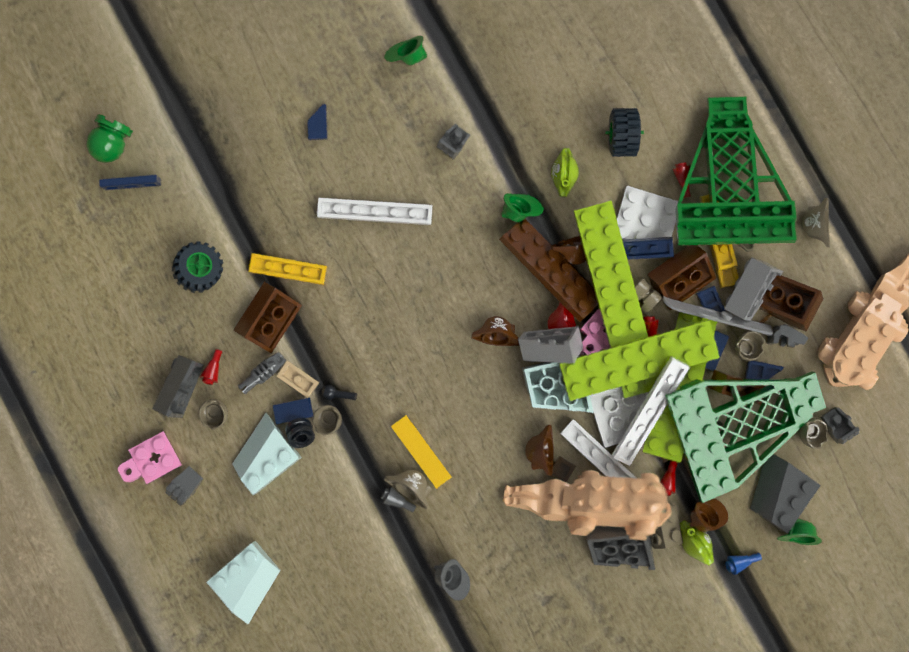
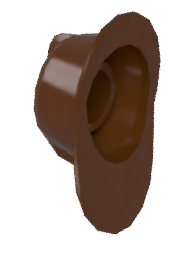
[689,498,729,532]

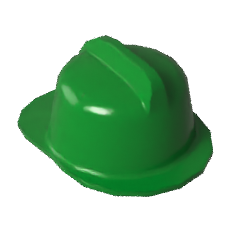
[384,35,427,66]
[501,193,543,222]
[777,519,822,545]

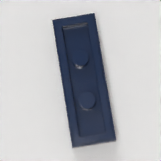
[99,175,161,190]
[622,237,674,260]

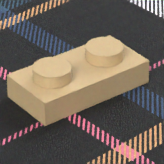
[277,361,320,398]

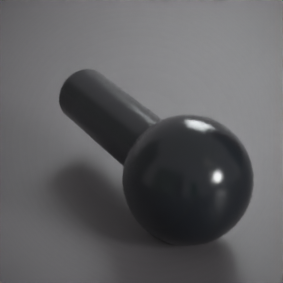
[321,385,357,400]

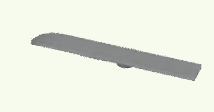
[663,296,773,336]

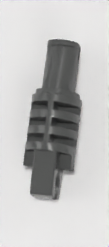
[238,352,286,394]

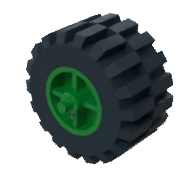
[605,108,644,157]
[172,241,223,293]

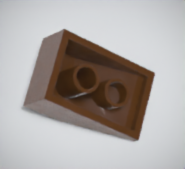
[759,275,823,332]

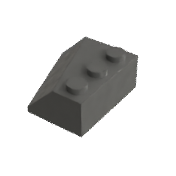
[152,355,204,418]
[750,454,821,534]
[587,525,655,570]

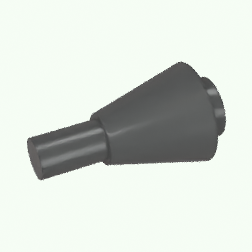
[381,486,416,512]

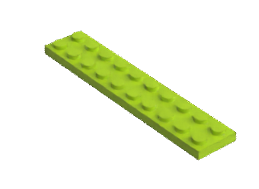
[573,200,659,398]

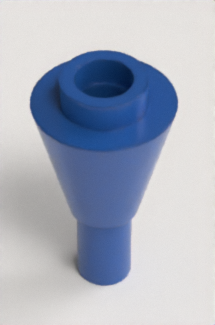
[725,553,762,575]

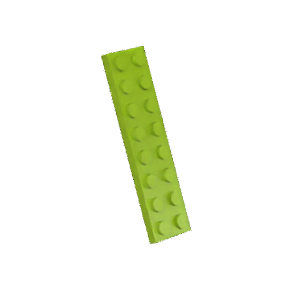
[642,312,717,463]
[559,320,720,401]

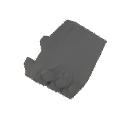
[437,124,470,160]
[767,324,808,348]
[821,407,860,444]
[166,466,203,506]

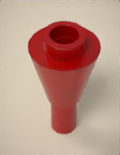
[672,162,691,198]
[643,316,659,337]
[199,349,222,385]
[660,460,678,496]

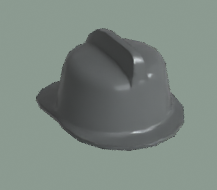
[434,559,470,601]

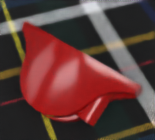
[547,303,577,329]

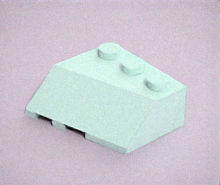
[522,355,594,413]
[232,413,302,495]
[207,541,280,624]

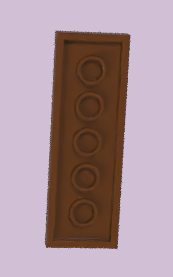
[499,219,598,322]

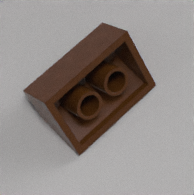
[647,245,716,311]
[234,282,302,354]

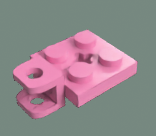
[579,309,610,356]
[118,431,182,484]

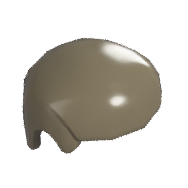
[735,331,765,361]
[199,399,228,430]
[312,405,342,436]
[799,418,828,449]

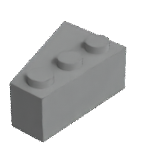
[725,258,783,321]
[518,326,583,364]

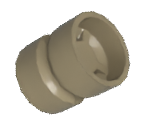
[635,278,662,314]

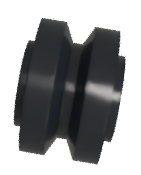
[285,418,315,448]

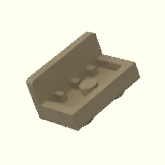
[650,505,683,549]

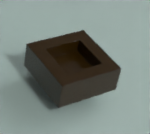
[552,456,576,483]

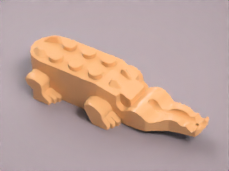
[817,253,909,390]
[503,470,672,540]

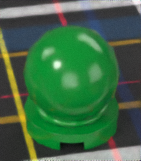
[86,114,133,163]

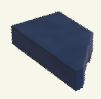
[308,104,328,140]
[696,286,726,312]
[744,361,784,380]

